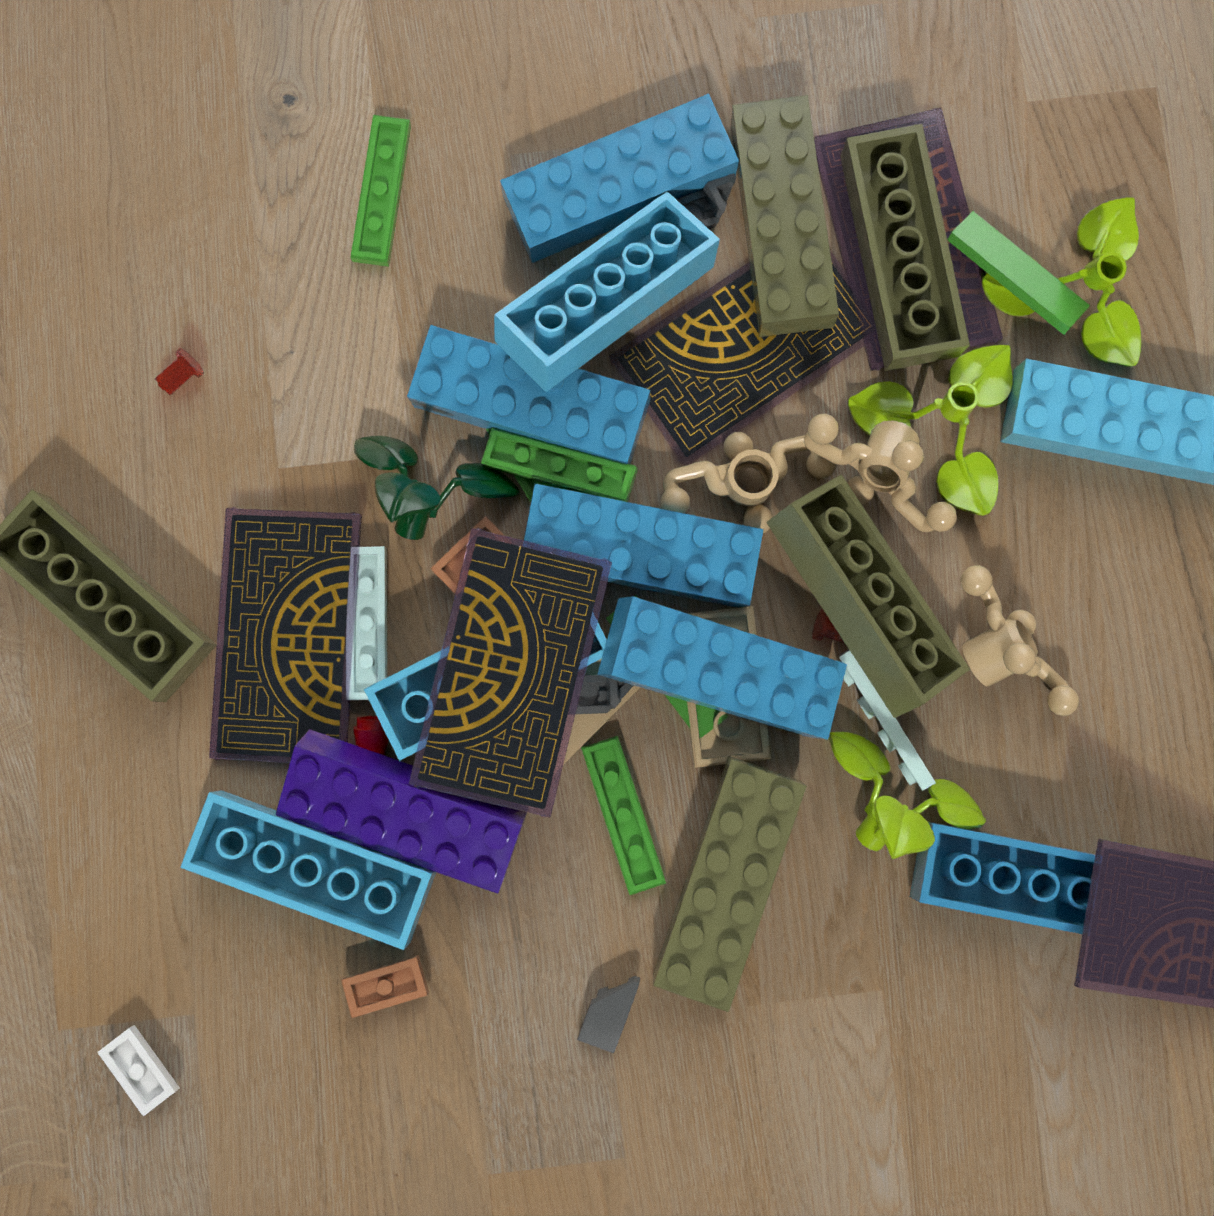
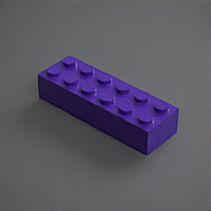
[275,729,529,894]

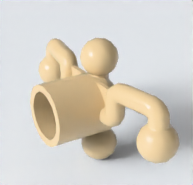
[804,414,957,532]
[660,432,836,533]
[960,565,1079,716]

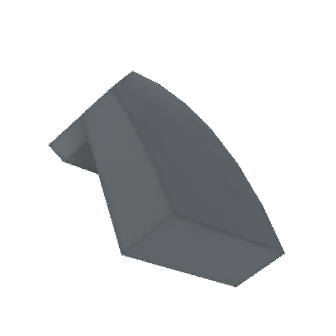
[676,173,736,229]
[568,675,634,715]
[577,976,640,1053]

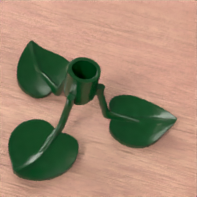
[354,436,520,540]

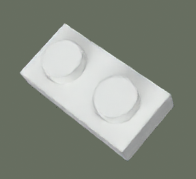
[97,1025,180,1116]

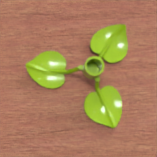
[982,197,1141,367]
[848,345,1013,516]
[828,732,986,859]

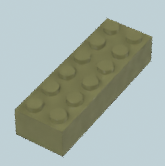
[731,95,839,337]
[840,124,970,371]
[766,474,970,718]
[0,489,217,702]
[653,756,807,1012]

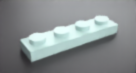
[346,546,387,700]
[839,650,936,791]

